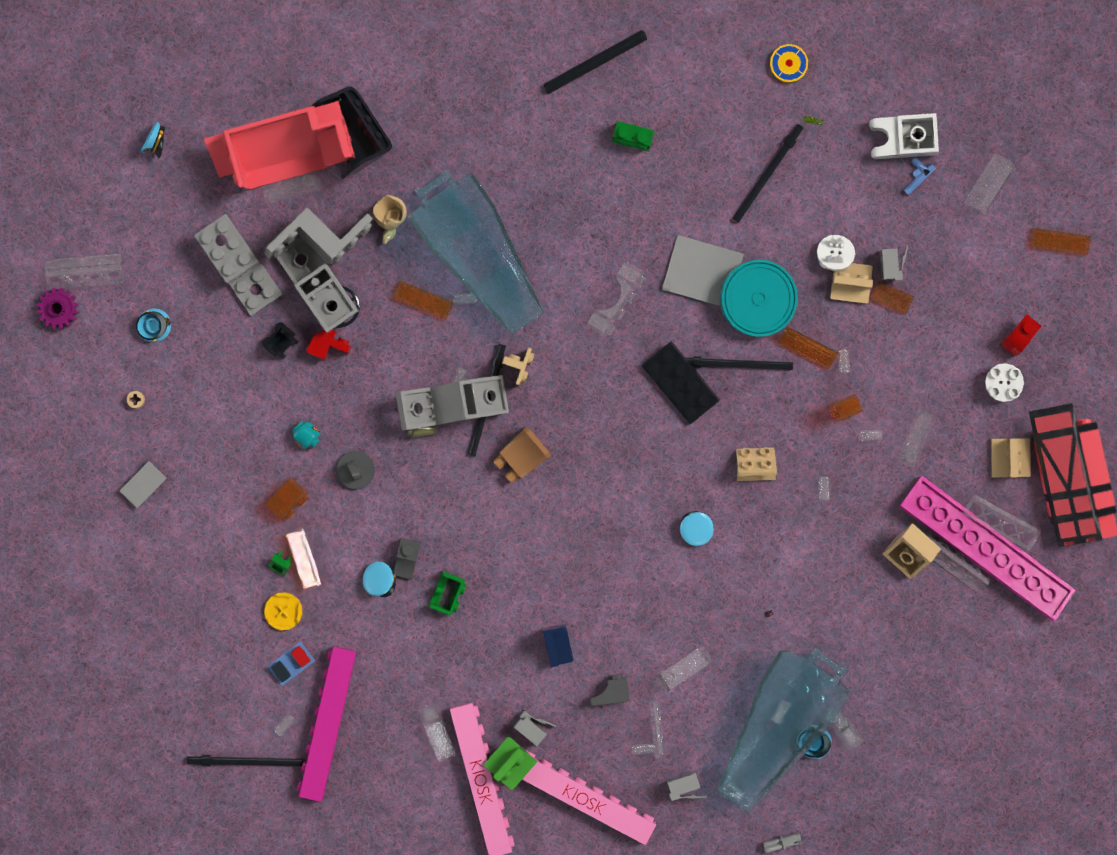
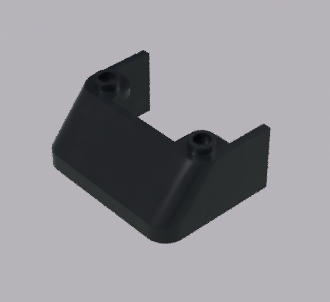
[310,86,392,179]

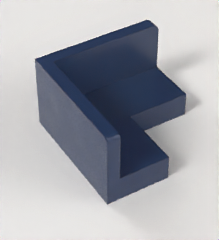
[543,624,573,667]

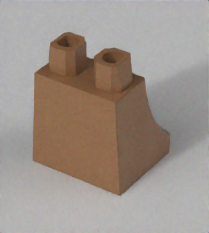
[493,426,552,483]

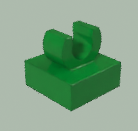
[268,551,292,577]

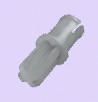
[763,832,802,853]

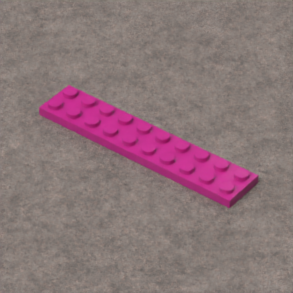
[899,476,1076,621]

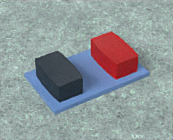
[267,641,315,686]

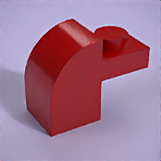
[1000,314,1042,357]
[306,330,352,360]

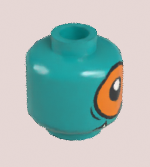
[291,421,320,449]

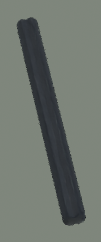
[544,30,647,94]

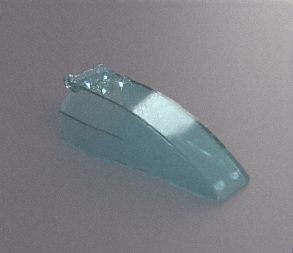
[408,170,544,334]
[717,647,851,813]

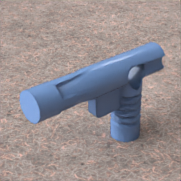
[903,157,936,196]

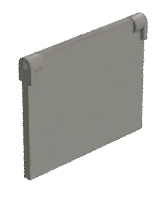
[662,235,744,306]

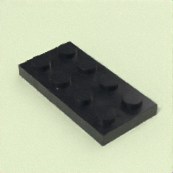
[642,341,720,425]

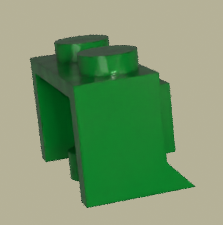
[612,121,654,152]
[428,570,467,616]

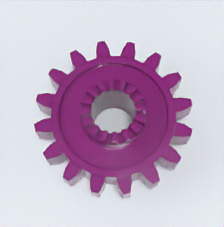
[37,288,80,329]

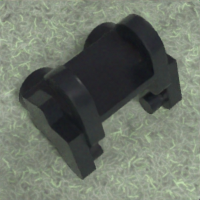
[262,322,299,359]

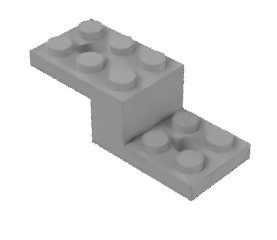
[194,214,283,316]
[277,237,359,333]

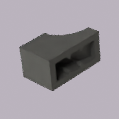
[394,538,421,580]
[590,674,630,706]

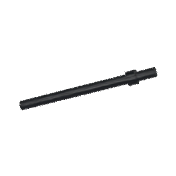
[732,124,804,223]
[468,344,506,456]
[686,356,793,370]
[187,755,303,766]

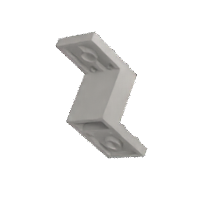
[264,207,373,265]
[396,375,509,431]

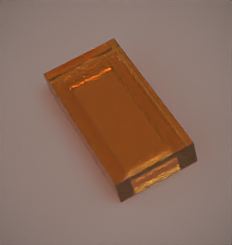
[871,282,914,314]

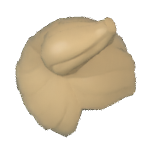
[373,195,407,244]

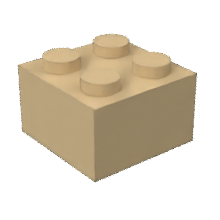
[883,523,941,579]

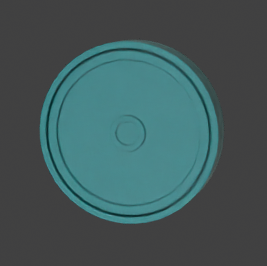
[719,260,798,337]

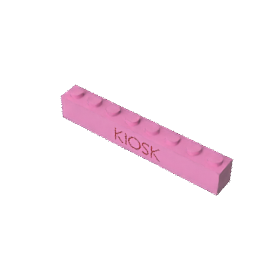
[450,702,515,855]
[522,750,656,845]

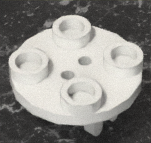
[817,235,855,271]
[985,363,1024,402]

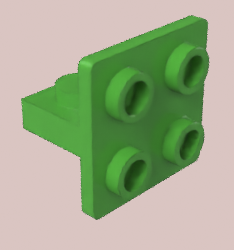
[484,737,537,790]

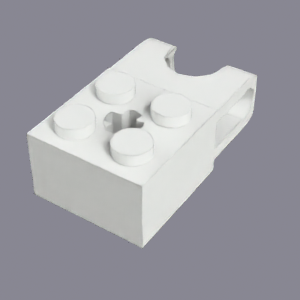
[869,113,939,159]

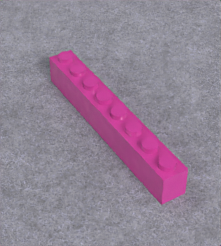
[297,646,357,802]

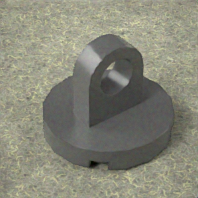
[336,451,375,489]

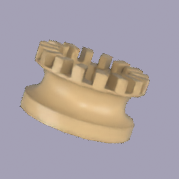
[127,391,145,408]

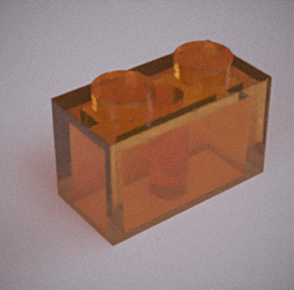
[830,394,863,421]
[265,477,309,521]

